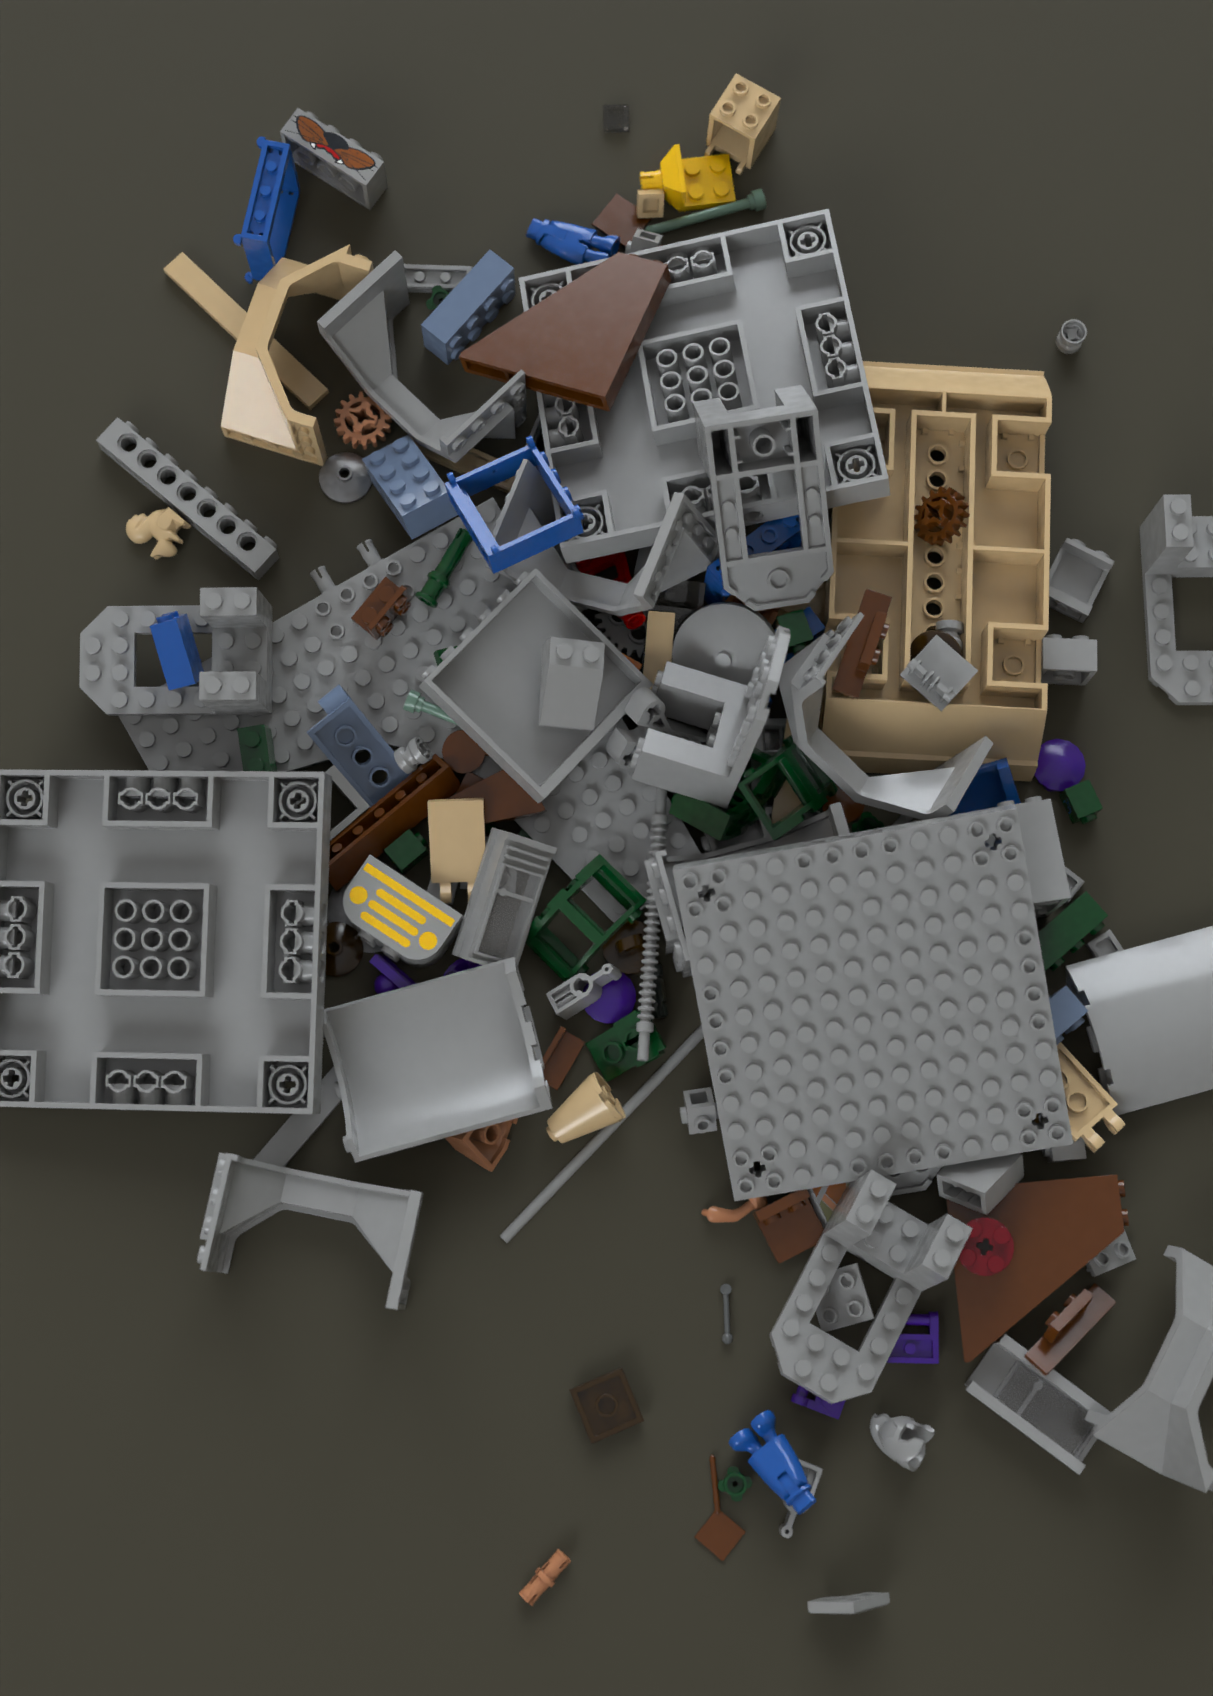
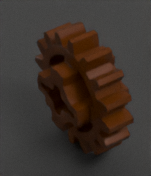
[914,486,970,546]

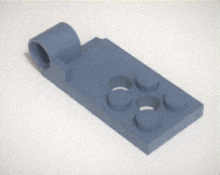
[307,684,411,808]

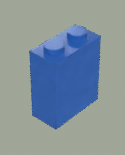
[150,611,204,690]

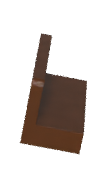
[543,1026,585,1091]

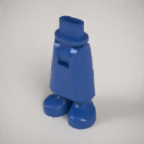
[526,218,621,265]
[729,1410,817,1515]

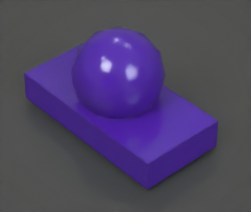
[369,954,417,994]

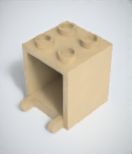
[704,73,781,175]

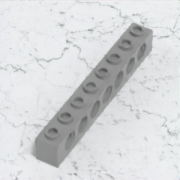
[96,417,280,581]

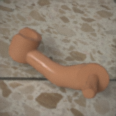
[701,1196,767,1223]

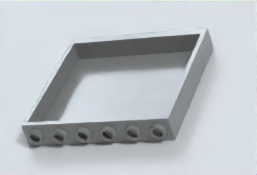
[419,568,653,803]

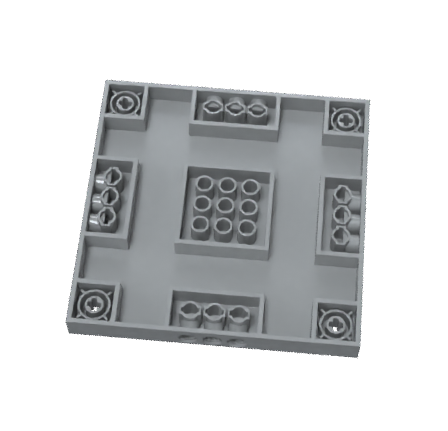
[519,209,890,564]
[0,769,332,1114]
[673,804,1073,1201]

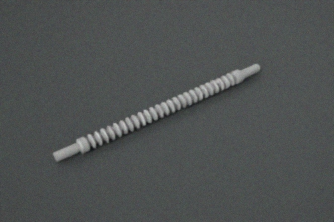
[636,787,668,1061]

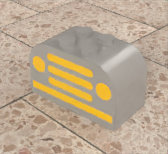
[343,855,463,968]

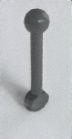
[720,1284,733,1344]

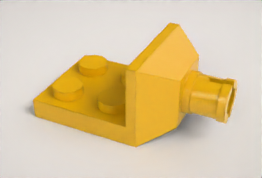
[640,144,736,212]

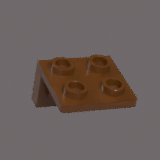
[351,576,412,640]
[752,1189,824,1263]

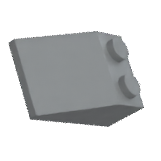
[539,637,605,731]

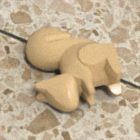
[126,506,192,560]

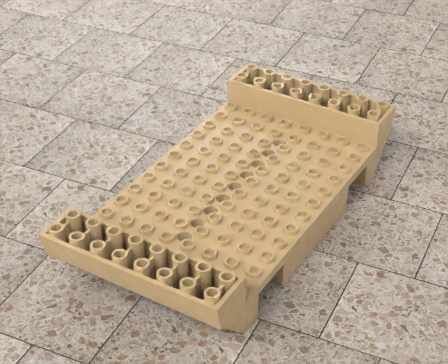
[818,361,1052,782]

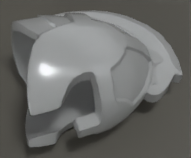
[870,1413,935,1472]

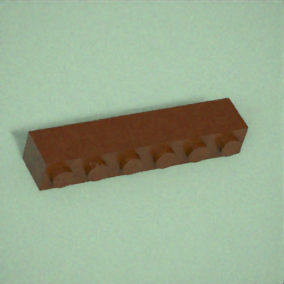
[328,754,461,891]

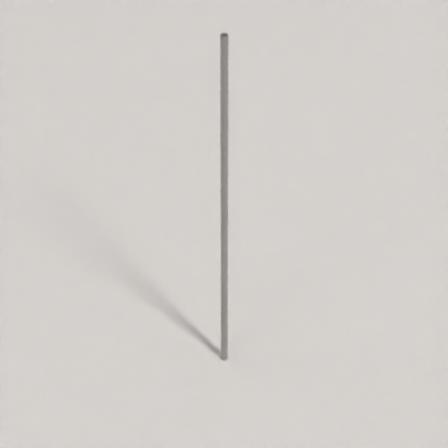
[499,815,913,1243]

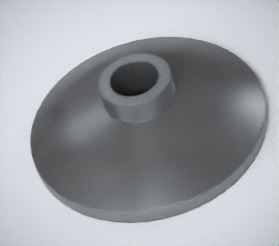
[319,452,372,503]

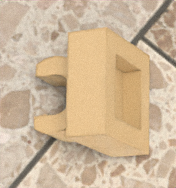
[636,189,664,218]

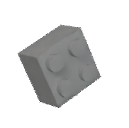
[1041,634,1097,685]

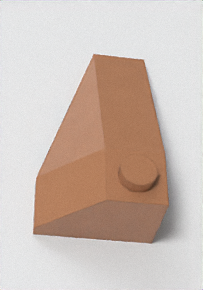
[445,1118,518,1172]

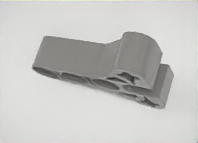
[606,687,707,769]

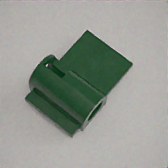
[586,1010,667,1082]

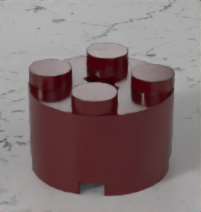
[958,1217,1014,1276]

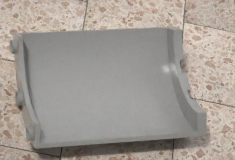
[1065,926,1213,1115]
[323,957,552,1162]

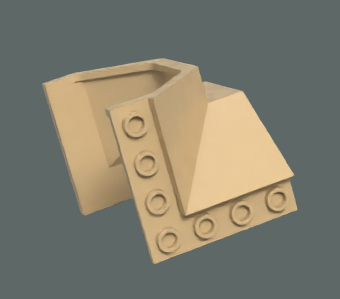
[221,244,374,466]

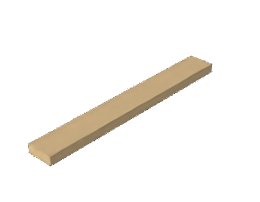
[164,252,329,410]

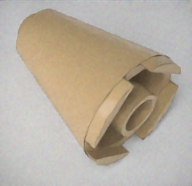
[546,1072,626,1144]

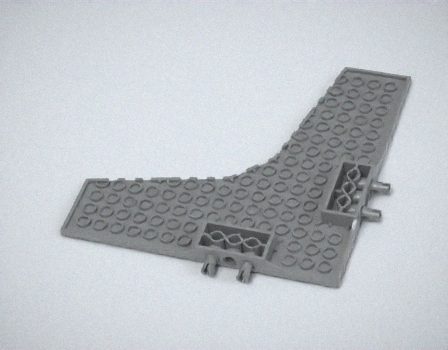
[119,497,701,923]

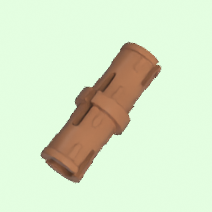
[519,1549,572,1606]

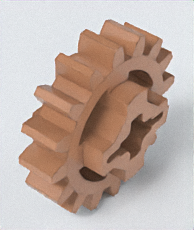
[334,391,392,450]

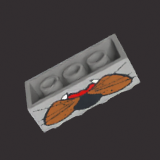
[280,108,388,210]

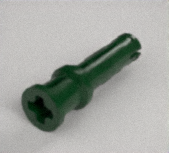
[415,528,473,608]

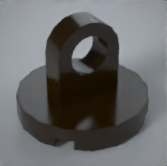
[602,921,657,975]

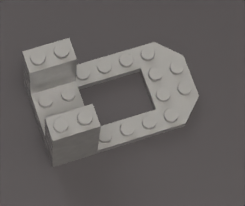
[693,385,834,611]
[1139,494,1213,705]
[79,587,273,716]
[629,626,791,808]
[985,796,1071,918]
[769,1169,973,1404]

